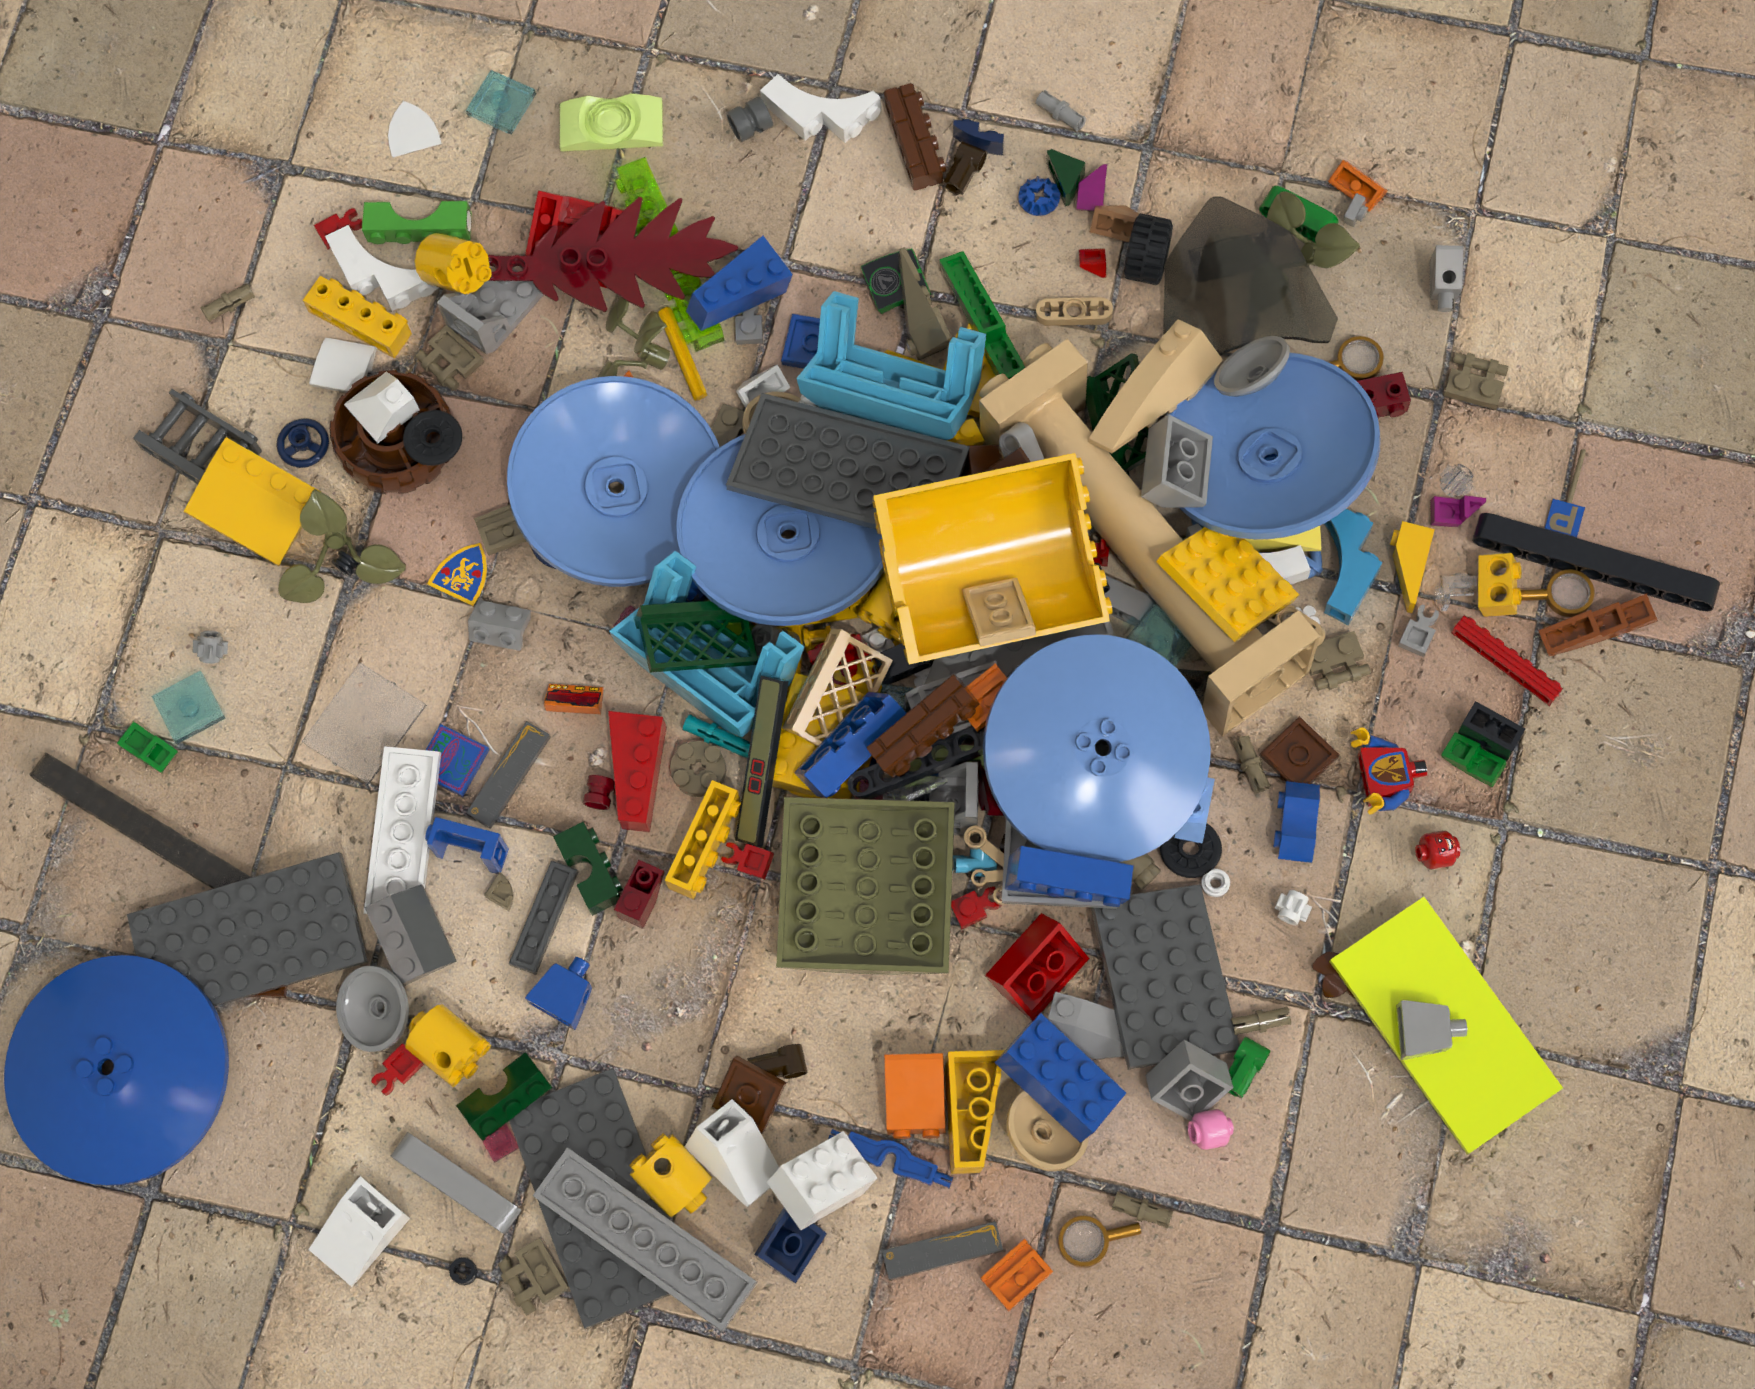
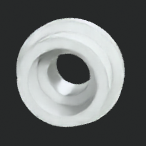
[1201,869,1230,897]

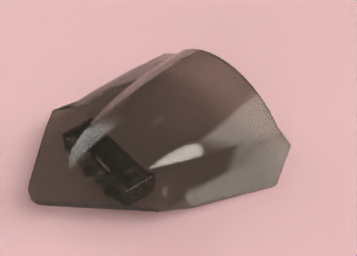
[1163,196,1338,356]

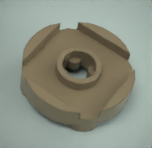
[670,741,726,797]

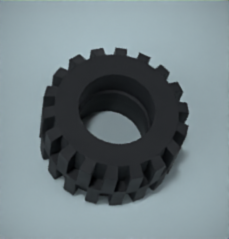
[1124,213,1173,285]

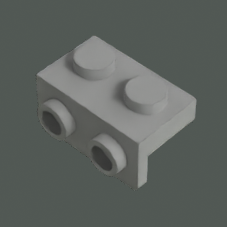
[468,600,531,651]

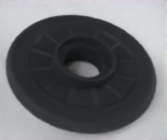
[403,410,462,466]
[1160,823,1222,878]

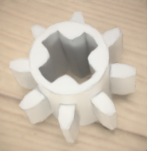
[1275,890,1312,925]

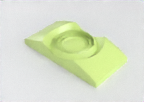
[560,93,663,151]

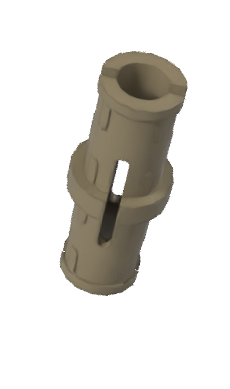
[200,283,255,322]
[1233,736,1271,794]
[1231,1006,1291,1036]
[1112,1191,1174,1229]

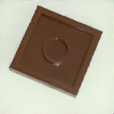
[1259,716,1340,784]
[712,1055,787,1134]

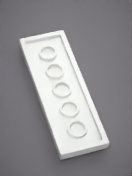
[364,746,441,914]

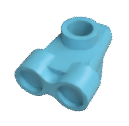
[952,849,997,877]

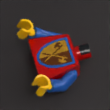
[1351,727,1427,815]

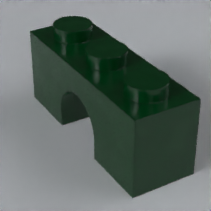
[553,822,623,916]
[456,1052,552,1141]

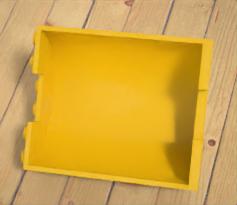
[873,453,1113,664]

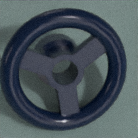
[276,418,329,468]

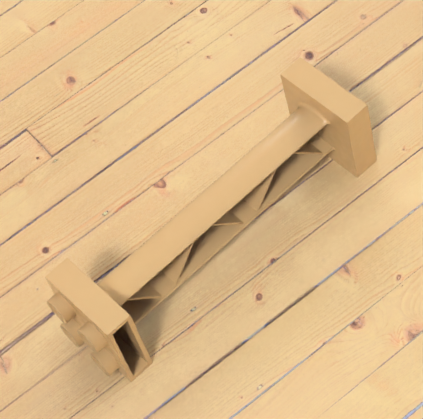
[979,338,1320,737]

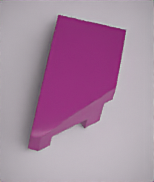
[1076,164,1107,212]
[1430,495,1486,527]

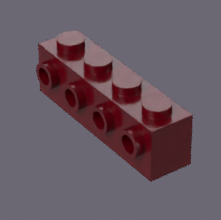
[1357,372,1411,418]

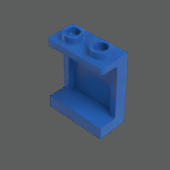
[425,817,509,874]

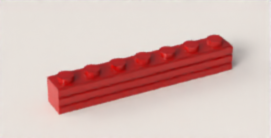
[1452,615,1563,706]

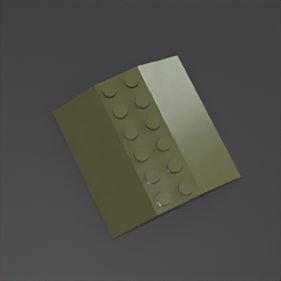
[776,797,955,975]

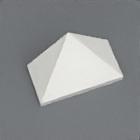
[736,365,790,408]

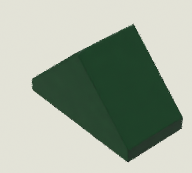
[1046,149,1085,207]

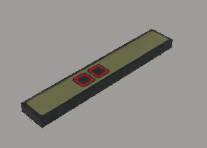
[735,675,789,847]

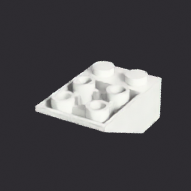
[685,1100,779,1207]
[309,1176,410,1287]

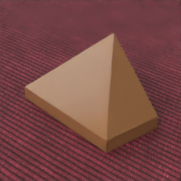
[1090,205,1139,242]

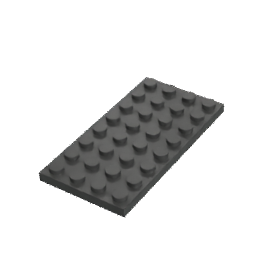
[726,393,970,529]
[127,852,368,1007]
[509,1068,671,1329]

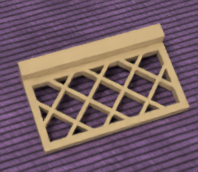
[782,629,893,746]

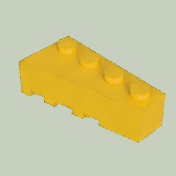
[944,1050,1005,1174]

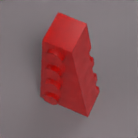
[608,711,667,832]

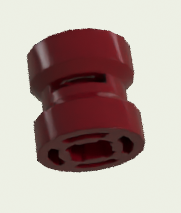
[582,775,615,810]

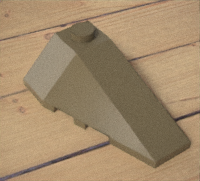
[898,247,952,361]

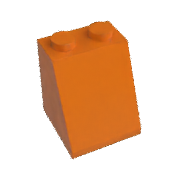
[884,1053,946,1139]

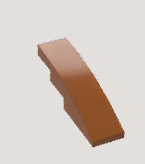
[1538,594,1658,657]

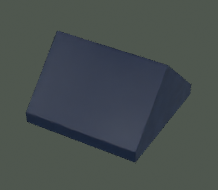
[754,1207,827,1284]

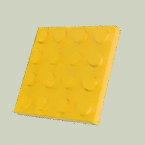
[1156,527,1300,642]

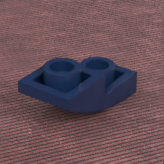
[953,119,1004,156]

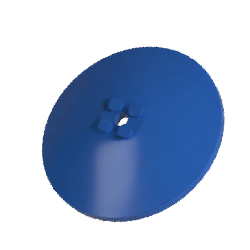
[4,955,229,1186]

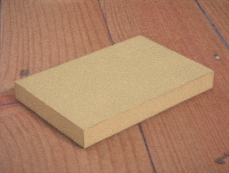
[962,578,1036,647]

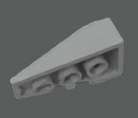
[1048,992,1125,1060]

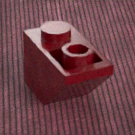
[614,860,664,929]

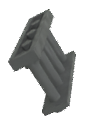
[133,389,262,485]

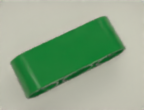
[1259,185,1339,243]

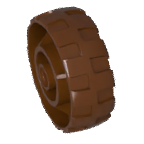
[330,370,452,495]

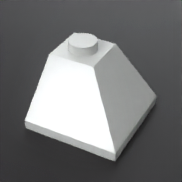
[344,372,420,443]

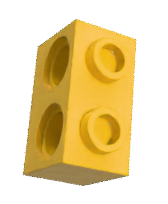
[1478,553,1522,617]

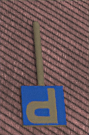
[1544,449,1586,538]

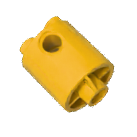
[415,233,492,294]
[857,573,901,643]
[405,1004,491,1087]
[629,1133,712,1218]

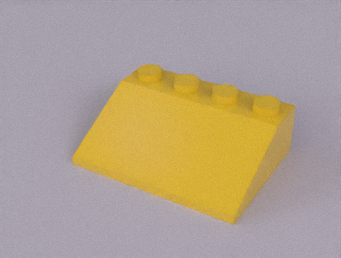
[184,437,321,566]
[772,673,866,799]

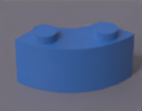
[1273,781,1320,863]

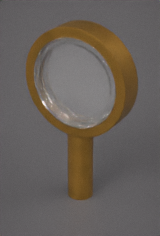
[1329,336,1384,381]
[1521,570,1595,617]
[1058,1216,1141,1268]

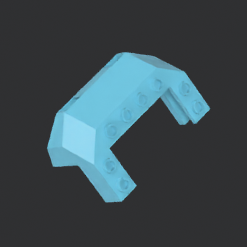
[796,291,986,440]
[609,551,804,737]

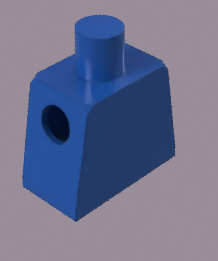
[525,956,592,1030]

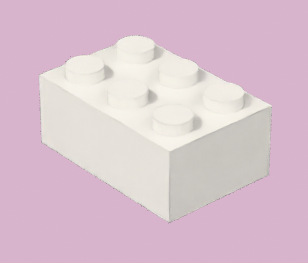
[767,1131,877,1230]

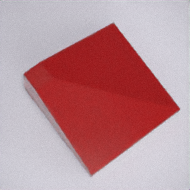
[1079,249,1106,278]

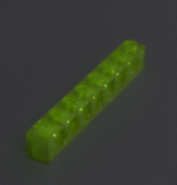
[615,157,725,352]

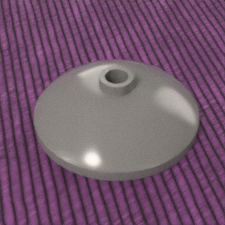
[1214,336,1290,397]
[336,966,409,1052]

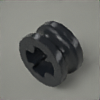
[332,551,359,576]
[449,1257,478,1286]

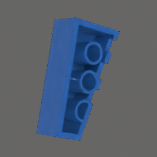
[686,236,793,331]
[795,692,906,798]
[1005,846,1134,907]

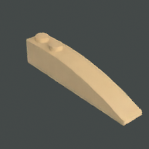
[1088,319,1223,453]

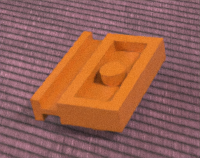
[967,663,1007,732]
[980,1239,1053,1312]

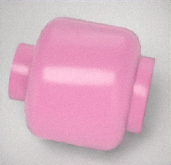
[1188,1109,1234,1150]

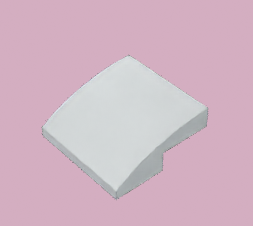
[309,337,377,393]

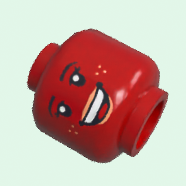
[1415,831,1460,870]

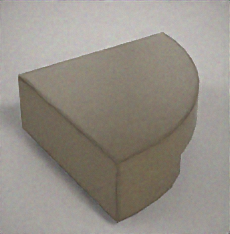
[484,872,513,911]

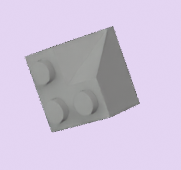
[1146,1040,1233,1121]

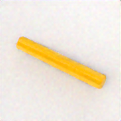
[658,307,707,401]

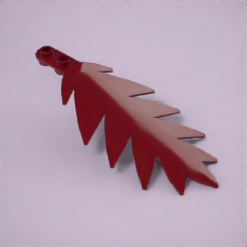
[488,197,738,312]

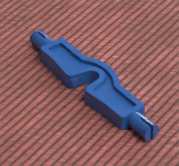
[828,1129,954,1189]

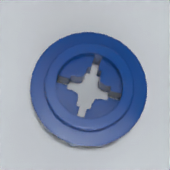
[1018,176,1060,216]

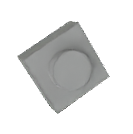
[1344,193,1368,227]

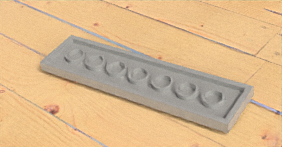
[532,1147,757,1332]

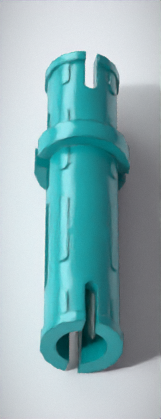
[682,714,750,759]

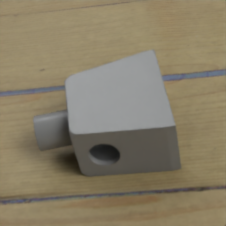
[1429,245,1463,312]
[1396,1000,1467,1060]

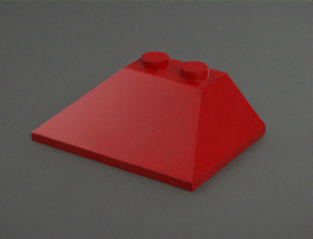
[525,190,624,288]

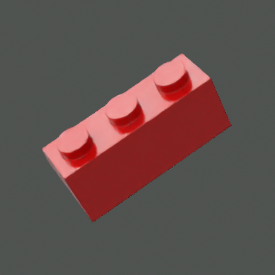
[985,913,1090,1020]

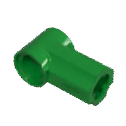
[1228,1036,1271,1099]

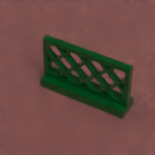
[1086,353,1152,477]
[634,601,758,673]

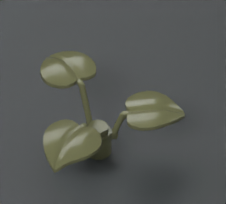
[1250,192,1360,313]
[598,296,670,377]
[278,489,406,603]

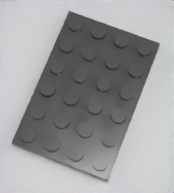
[1091,884,1240,1070]

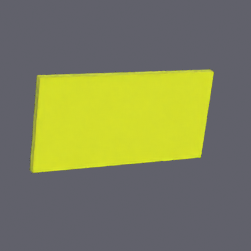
[1329,897,1563,1154]

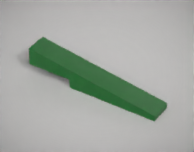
[939,251,1025,379]

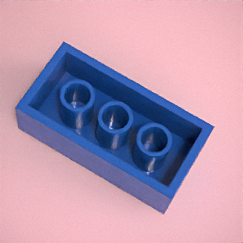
[995,1013,1126,1143]

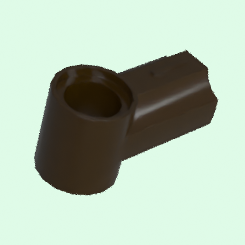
[943,141,987,195]
[747,1044,808,1079]

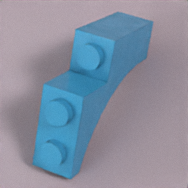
[1324,509,1382,625]

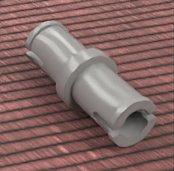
[1036,90,1086,132]

